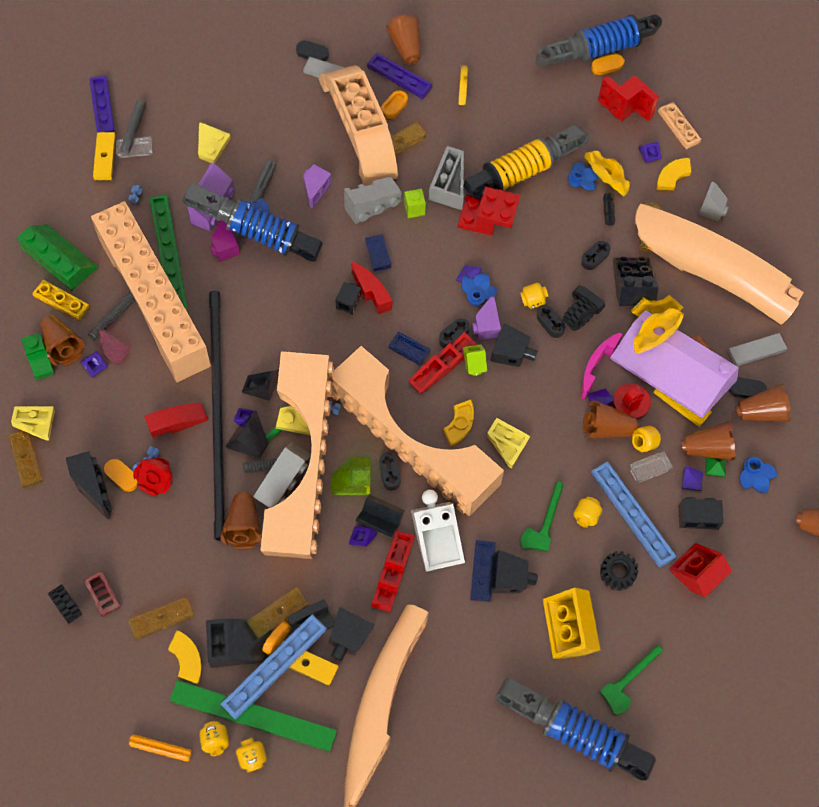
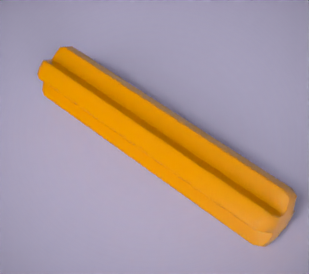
[129,734,192,762]

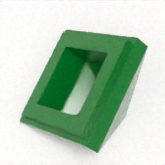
[706,457,726,477]

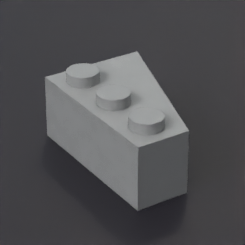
[429,146,464,210]
[344,176,402,224]
[253,442,311,508]

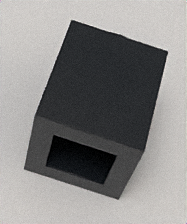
[335,282,361,315]

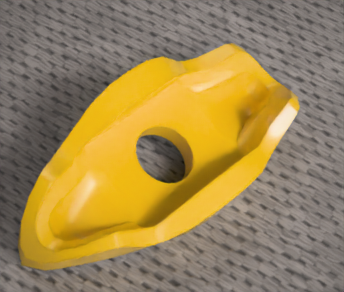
[584,151,630,197]
[633,308,684,354]

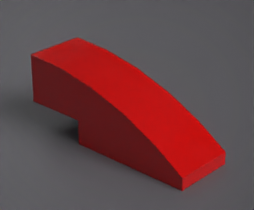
[351,262,392,314]
[144,403,208,438]

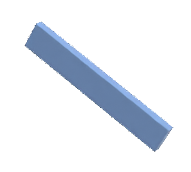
[591,461,677,568]
[221,614,327,720]

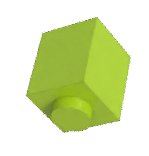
[404,189,426,218]
[463,344,487,376]

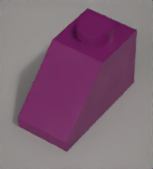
[210,220,240,262]

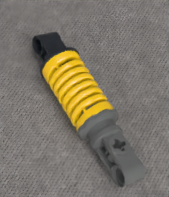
[463,125,589,199]

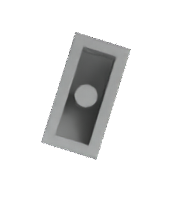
[699,182,728,222]

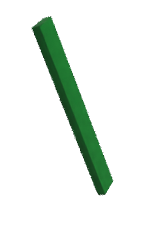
[149,195,190,317]
[169,680,337,752]

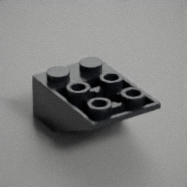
[613,256,659,306]
[66,451,112,519]
[206,619,271,668]

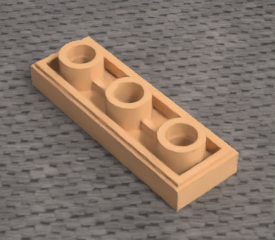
[658,102,701,149]

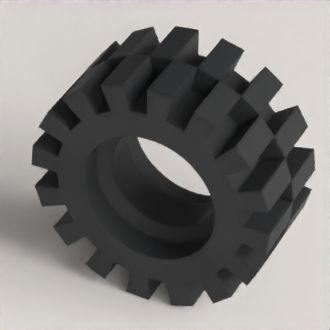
[562,296,597,331]
[600,551,639,591]
[47,584,83,624]

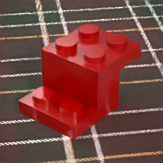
[597,75,659,122]
[458,187,520,236]

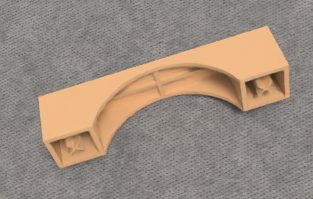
[91,201,211,383]
[329,346,504,516]
[261,352,334,559]

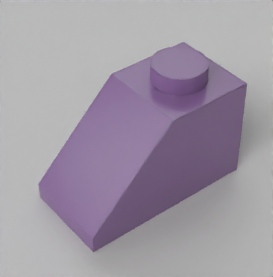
[303,164,332,209]
[472,297,501,341]

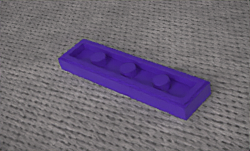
[367,53,432,99]
[89,76,116,135]

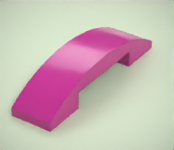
[581,332,623,400]

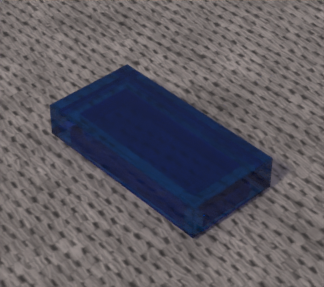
[365,234,391,271]
[389,331,430,366]

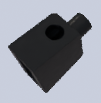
[490,323,538,367]
[489,550,538,593]
[328,607,375,662]

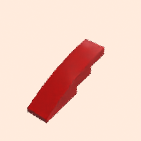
[408,332,477,394]
[371,530,415,613]

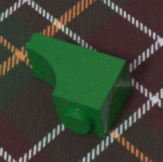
[21,333,54,381]

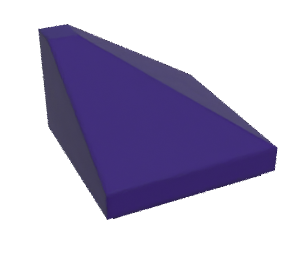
[638,142,662,163]
[456,265,482,283]
[80,351,108,377]
[588,389,614,406]
[234,408,258,426]
[682,466,703,491]
[349,526,377,547]

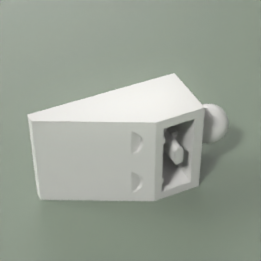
[411,490,465,572]

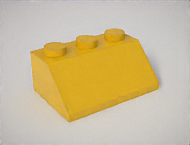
[543,588,601,659]

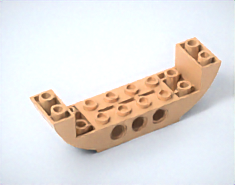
[319,65,398,186]

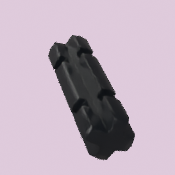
[603,193,615,226]

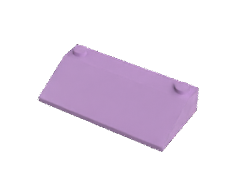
[610,310,739,418]

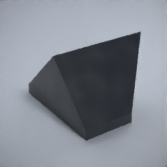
[242,369,279,401]
[226,410,269,459]

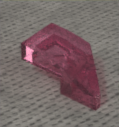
[98,329,131,365]

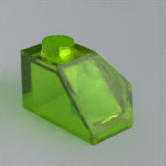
[331,457,371,495]

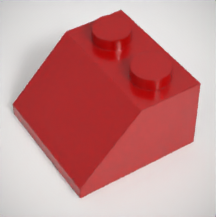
[669,543,732,597]

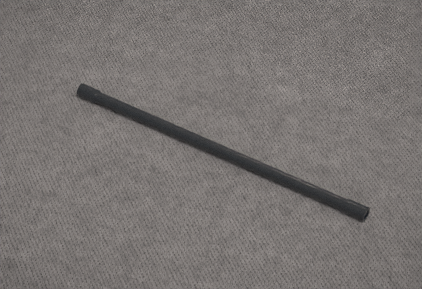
[209,291,225,541]

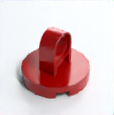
[612,383,651,420]
[133,458,173,496]

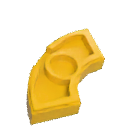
[458,65,468,105]
[656,158,691,190]
[631,295,683,317]
[443,399,474,448]
[168,630,202,685]

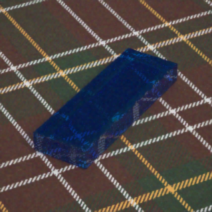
[470,540,496,602]

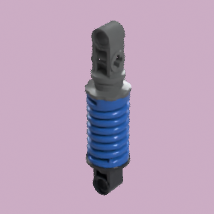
[535,14,662,67]
[182,183,323,262]
[495,678,656,781]

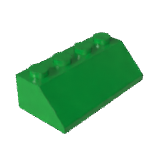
[16,224,99,291]

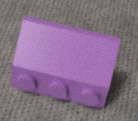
[187,162,235,231]

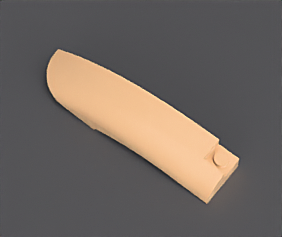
[635,204,804,325]
[344,605,429,807]

